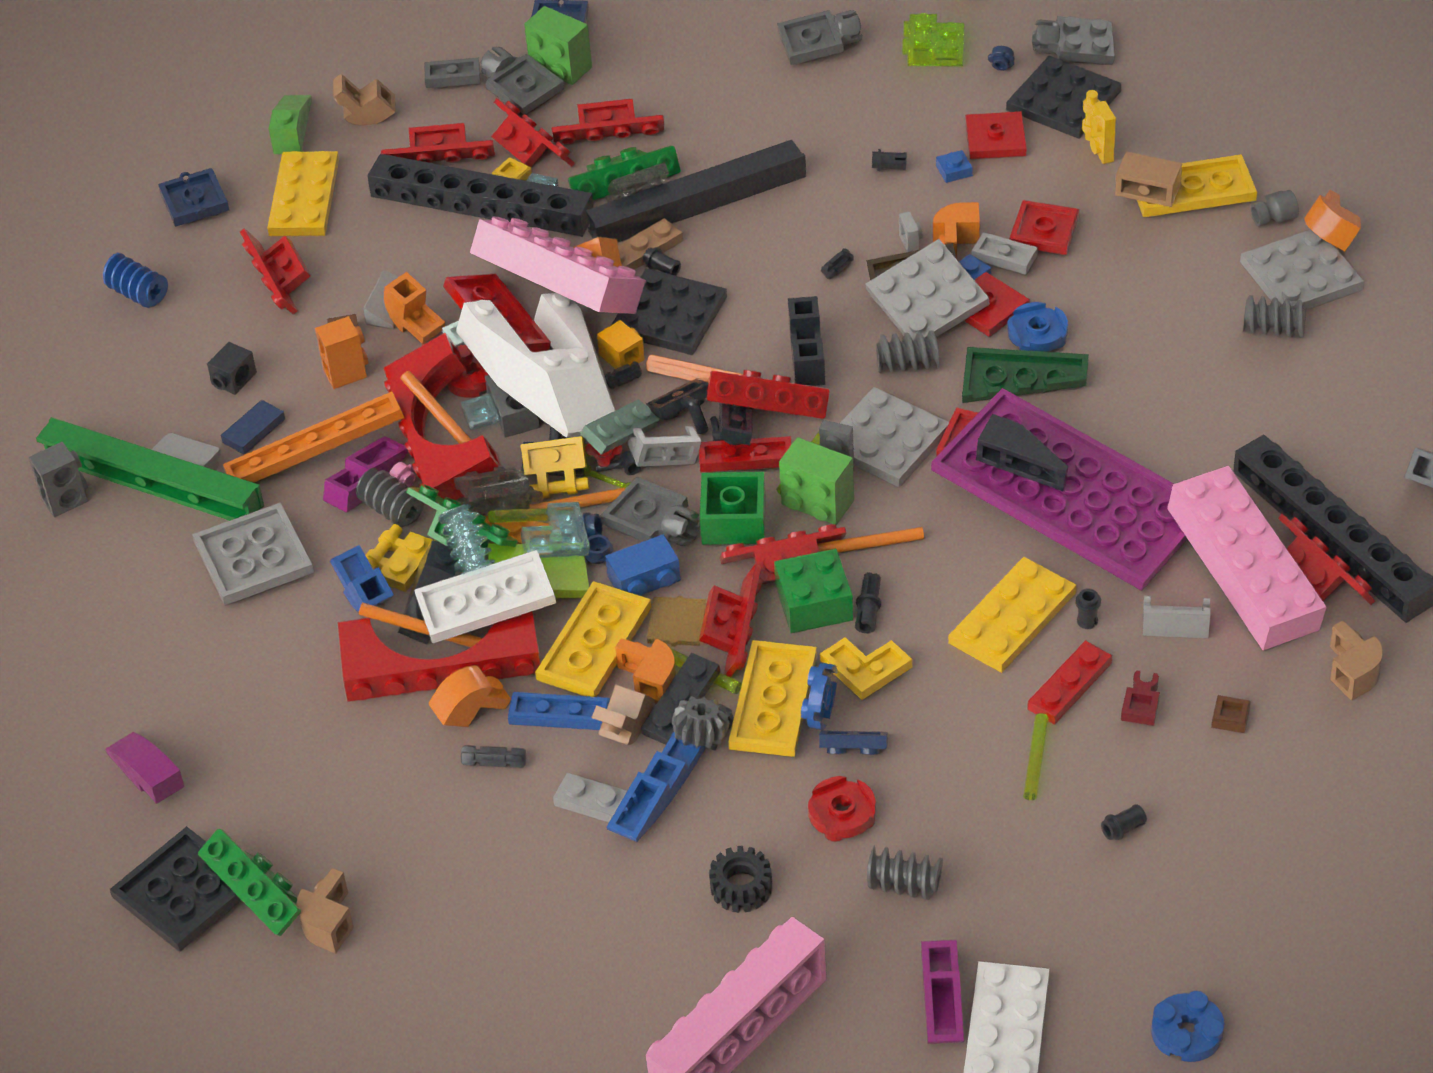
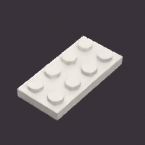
[414,550,556,643]
[964,961,1049,1073]

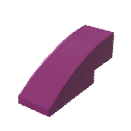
[323,436,408,513]
[105,732,185,804]
[921,940,964,1044]

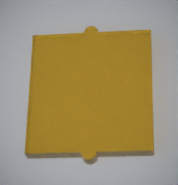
[647,595,706,647]

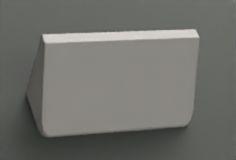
[364,270,398,329]
[151,433,221,470]

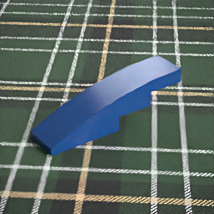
[607,732,705,842]

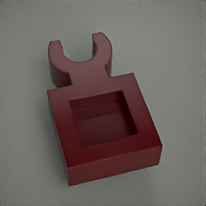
[1121,670,1160,726]

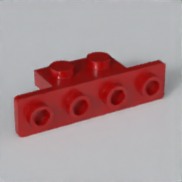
[491,98,575,167]
[552,98,664,144]
[381,123,495,163]
[240,228,311,315]
[706,370,830,419]
[1278,514,1375,605]
[720,524,847,584]
[699,564,763,679]

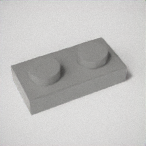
[972,232,1037,275]
[553,773,627,822]

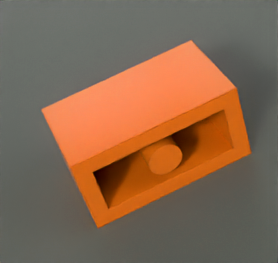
[315,316,369,389]

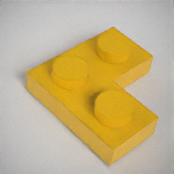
[820,637,912,700]

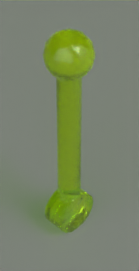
[584,465,631,489]

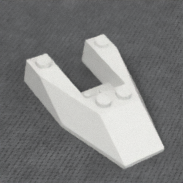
[456,292,615,438]

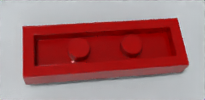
[699,436,791,473]
[1027,640,1112,725]

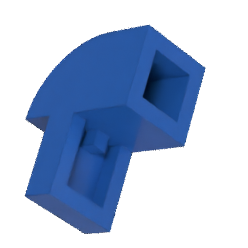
[330,545,394,613]

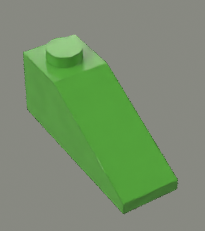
[269,95,312,154]

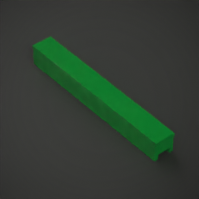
[36,417,264,521]

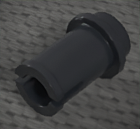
[872,149,907,171]
[643,247,681,276]
[1075,589,1101,629]
[1101,804,1147,840]

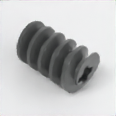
[1243,295,1307,338]
[876,330,939,373]
[356,468,425,527]
[867,845,943,900]

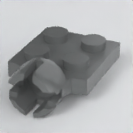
[777,10,863,65]
[1032,16,1115,65]
[480,46,564,115]
[600,477,700,546]

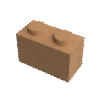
[1115,151,1182,207]

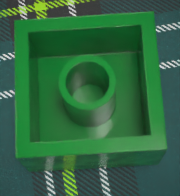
[700,472,766,545]
[774,549,853,633]

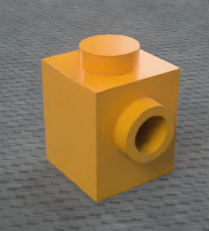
[597,320,645,369]

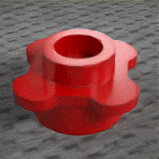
[585,443,622,467]

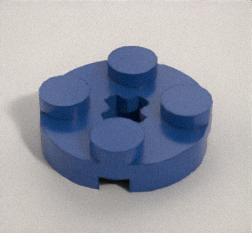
[1008,302,1068,352]
[801,662,837,730]
[1151,991,1225,1062]

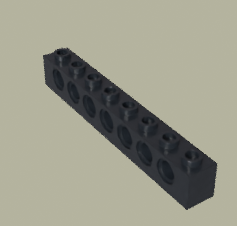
[367,154,594,237]
[1233,434,1433,623]

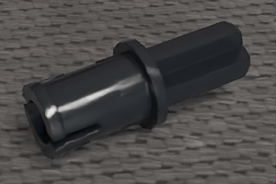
[855,572,881,634]

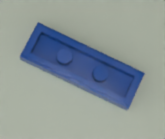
[508,692,610,730]

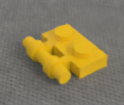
[1082,90,1116,164]
[521,436,590,499]
[365,524,435,592]

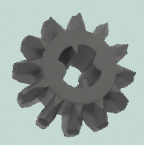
[672,696,729,749]

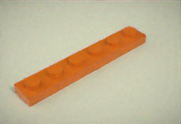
[223,391,404,483]

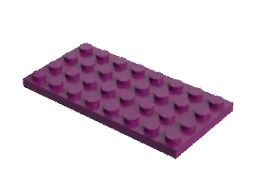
[931,388,1188,591]

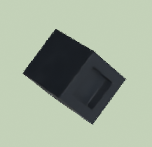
[207,342,257,395]

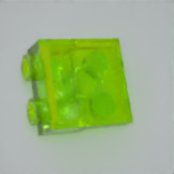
[902,13,964,67]

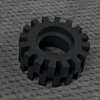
[709,846,772,913]

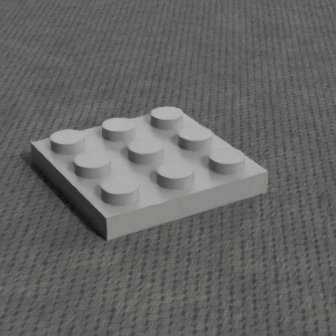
[1240,230,1364,309]
[865,239,990,340]
[840,387,949,487]
[192,503,314,605]

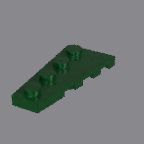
[962,347,1089,403]

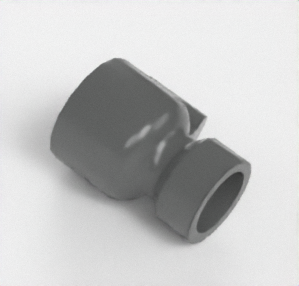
[1250,190,1299,226]

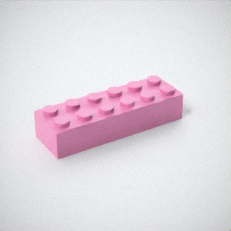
[470,216,646,314]
[1167,466,1326,651]
[646,917,826,1073]

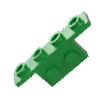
[568,145,681,200]
[406,484,518,562]
[198,829,301,936]

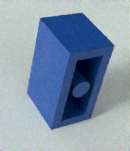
[605,534,681,596]

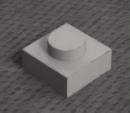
[899,212,923,252]

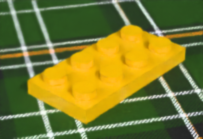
[267,151,339,236]
[1137,154,1257,217]
[948,557,1077,673]
[535,581,652,697]
[729,640,817,757]

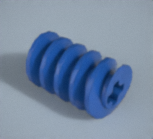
[103,253,168,308]

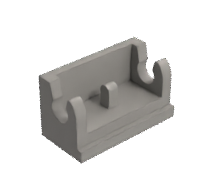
[628,426,701,467]
[1143,595,1210,638]

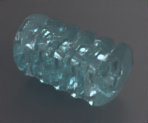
[438,504,496,575]

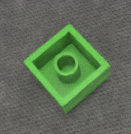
[524,6,592,85]
[779,437,854,525]

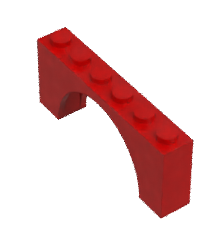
[384,333,504,500]
[338,611,540,702]

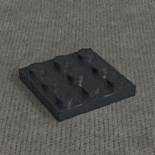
[1006,56,1121,139]
[610,268,727,355]
[110,826,241,952]

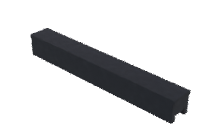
[586,139,806,243]

